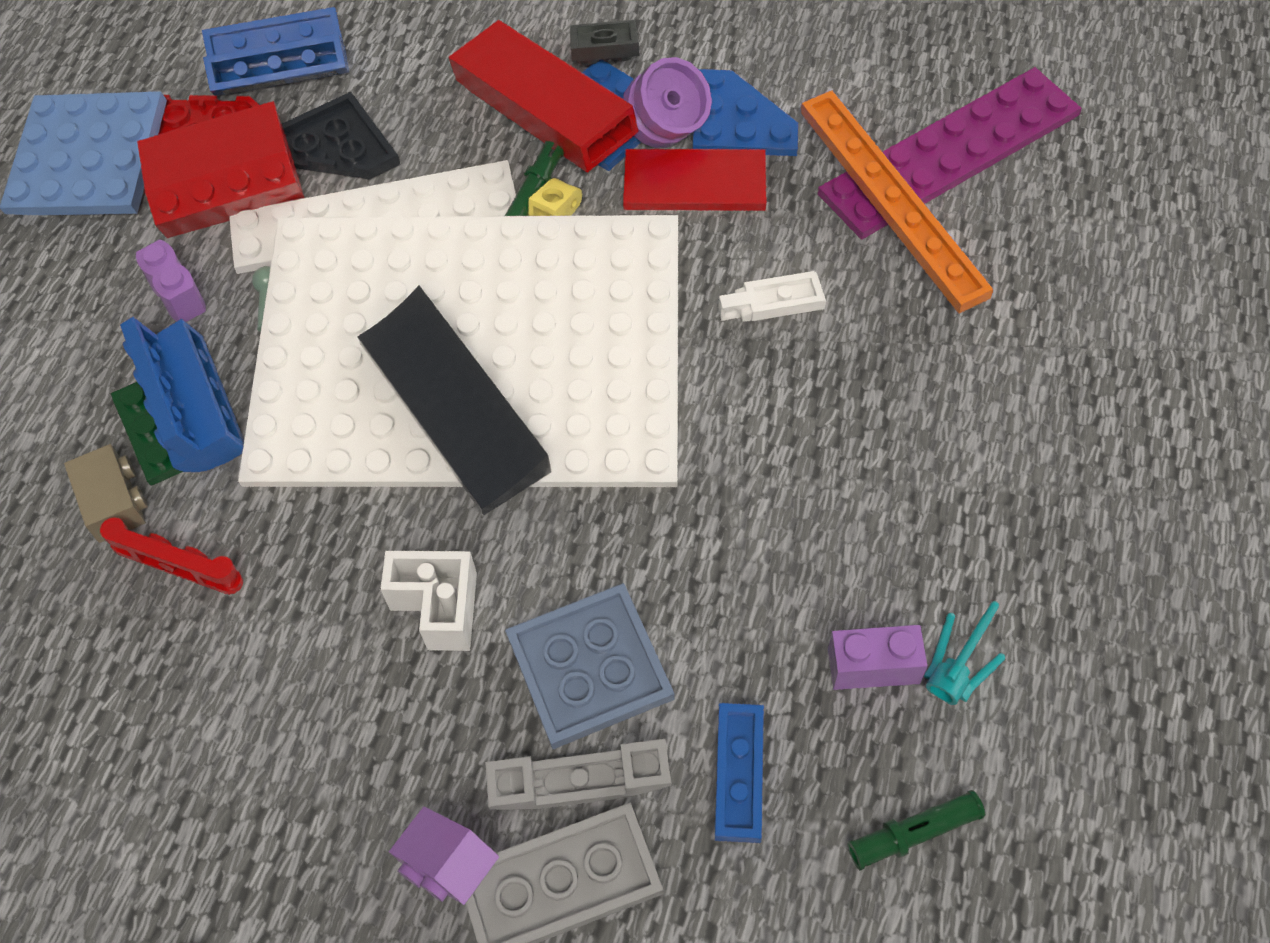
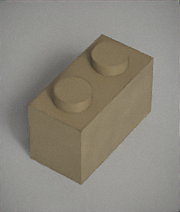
[64,444,148,543]

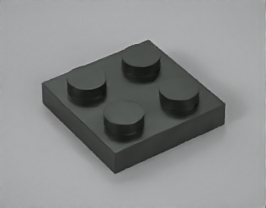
[570,20,640,65]

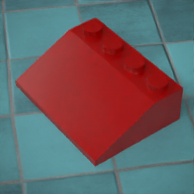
[137,101,305,238]

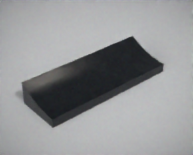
[357,285,552,515]

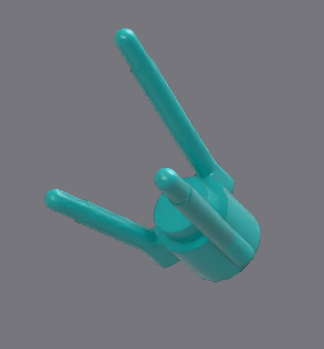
[924,601,1005,705]

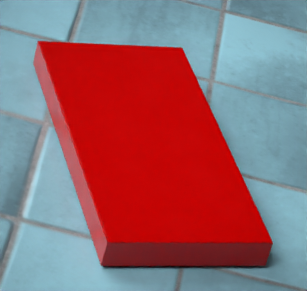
[623,149,767,211]

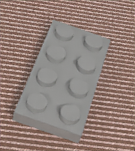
[466,802,664,943]

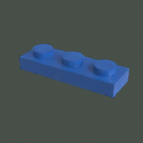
[715,703,764,843]

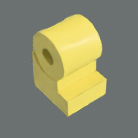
[528,178,582,216]

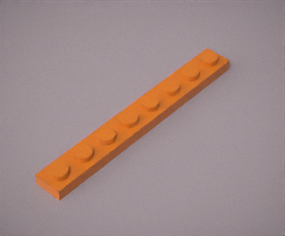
[801,90,994,314]

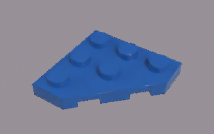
[693,69,798,156]

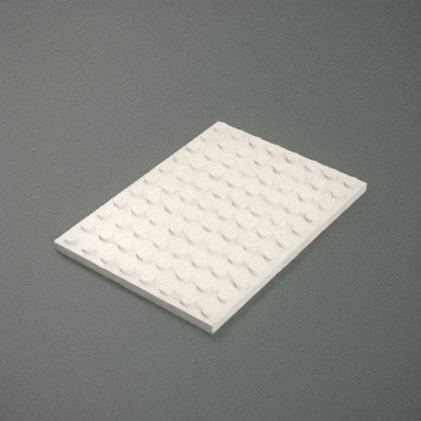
[238,215,678,487]

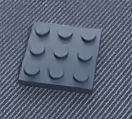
[505,583,675,750]

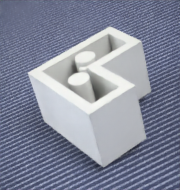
[381,551,477,651]

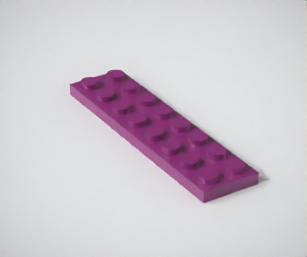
[817,67,1082,240]

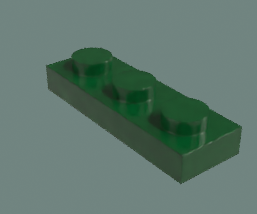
[110,382,183,486]

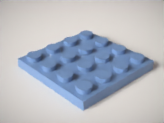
[0,91,167,215]

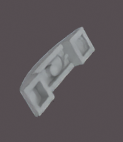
[485,739,671,810]

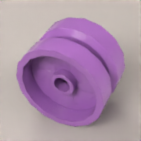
[623,57,712,148]

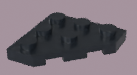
[282,92,401,180]

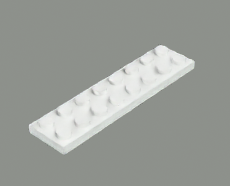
[229,160,516,274]

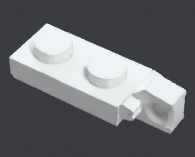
[718,271,826,321]

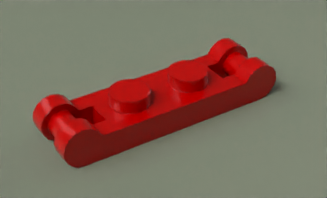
[100,517,243,595]

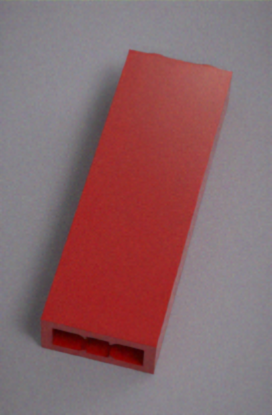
[448,20,639,173]

